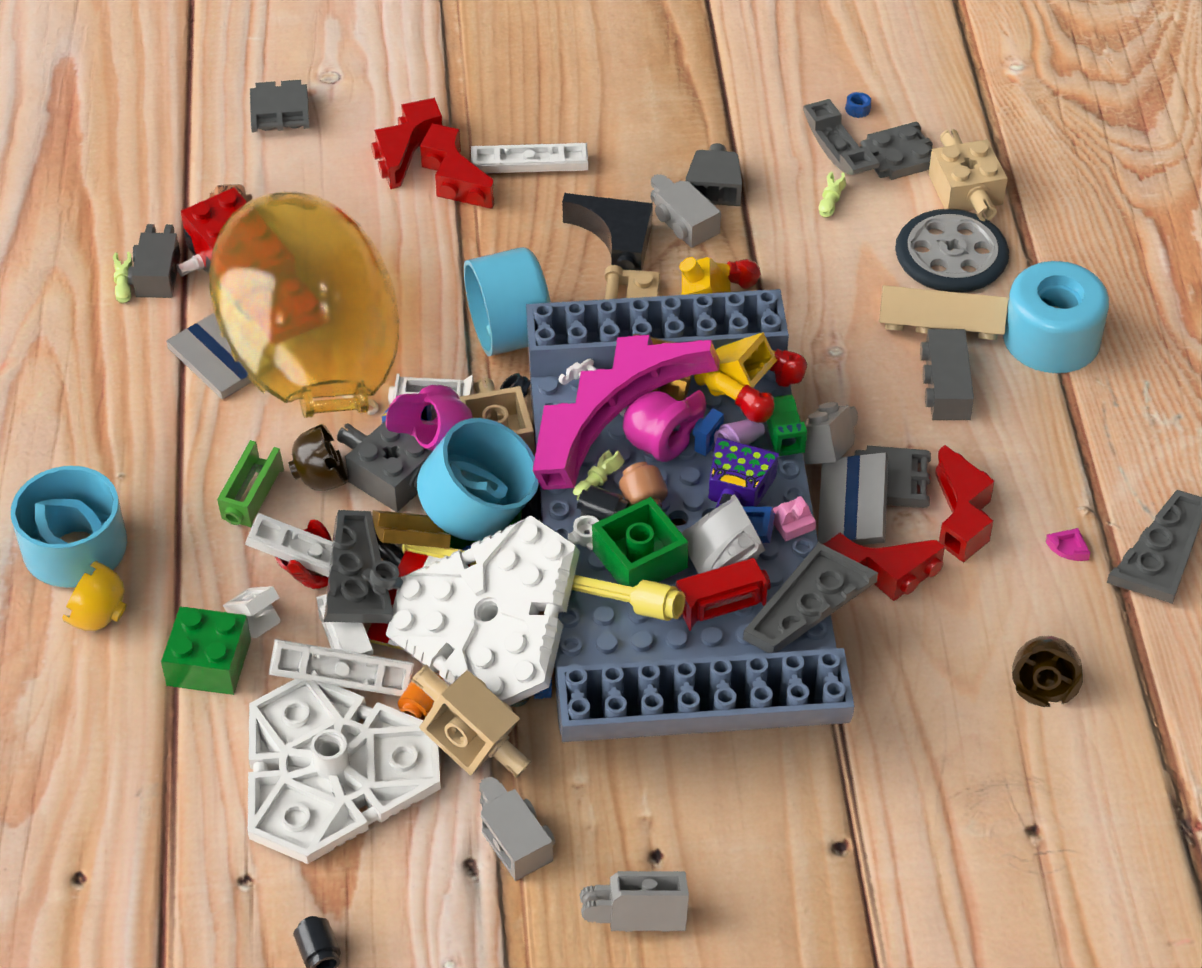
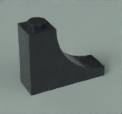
[562,193,653,271]

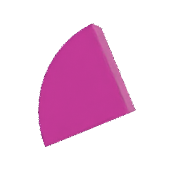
[1045,528,1090,561]

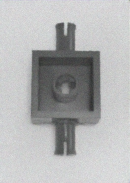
[337,420,432,512]

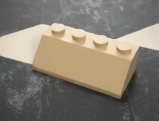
[879,285,1009,340]

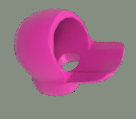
[385,385,473,451]
[623,390,706,462]

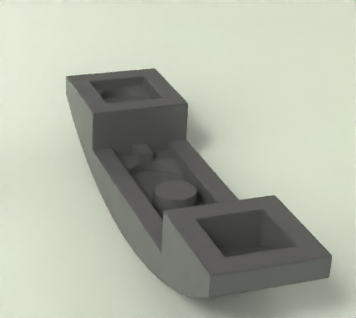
[803,99,880,175]

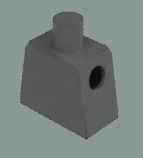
[685,143,742,206]

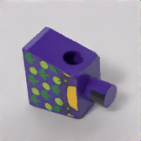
[708,437,779,508]

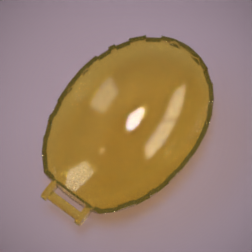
[209,191,399,418]

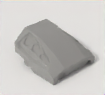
[682,494,765,574]

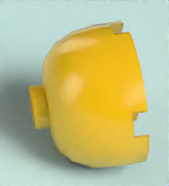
[62,561,127,631]

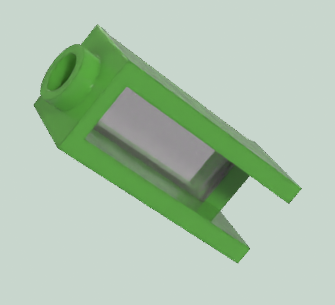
[217,440,284,528]

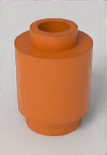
[398,673,445,720]

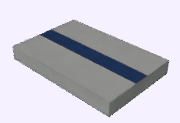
[166,311,273,400]
[818,452,889,545]

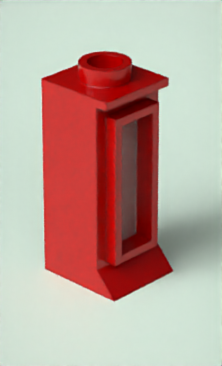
[676,558,771,631]

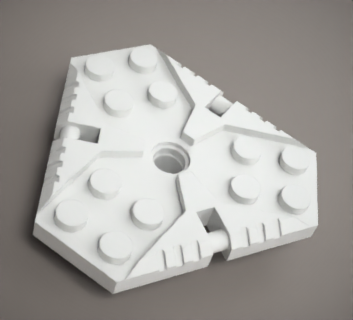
[386,516,580,706]
[248,679,441,864]

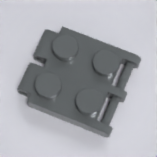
[250,80,310,133]
[860,122,933,180]
[854,445,931,508]

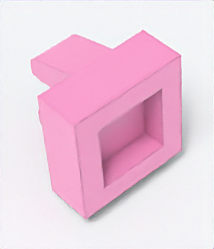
[773,496,816,541]

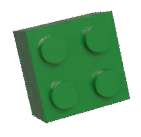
[592,497,688,587]
[161,606,251,695]

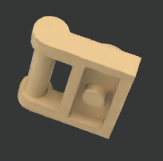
[605,265,660,299]

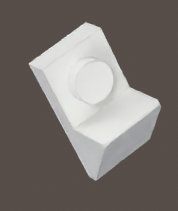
[223,586,280,638]

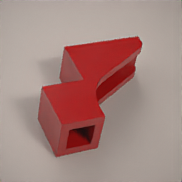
[371,97,442,189]
[420,123,494,209]
[935,445,995,563]
[823,532,945,601]

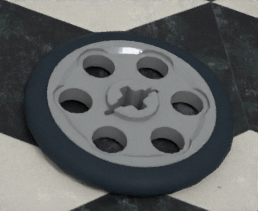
[895,209,1009,292]

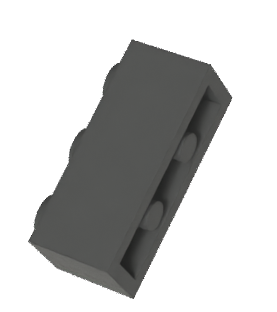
[920,329,974,420]

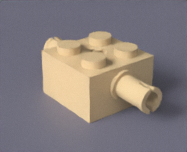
[929,129,1007,221]
[459,378,535,457]
[411,664,532,778]

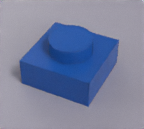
[693,408,724,456]
[743,507,775,543]

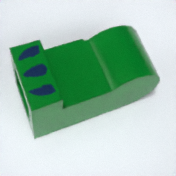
[767,394,807,456]

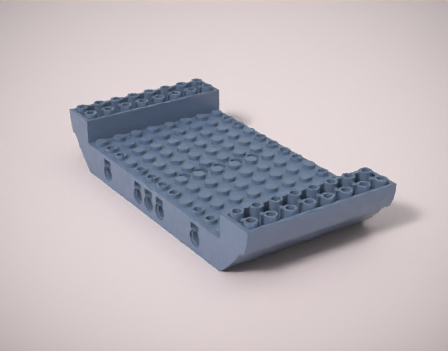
[526,289,855,743]

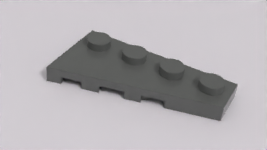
[1107,490,1202,604]
[324,510,394,623]
[743,543,878,653]

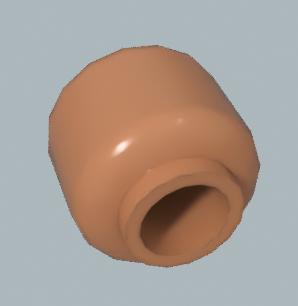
[619,462,668,508]

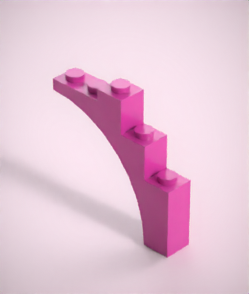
[533,335,720,490]

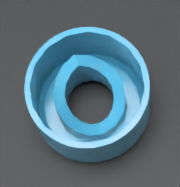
[464,247,551,356]
[1003,261,1109,373]
[417,418,539,541]
[11,466,127,588]

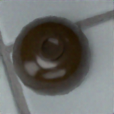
[288,424,348,491]
[1012,636,1083,707]

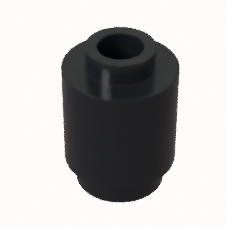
[577,485,629,521]
[293,916,341,968]

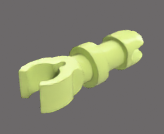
[819,171,846,217]
[113,252,133,303]
[573,450,625,500]

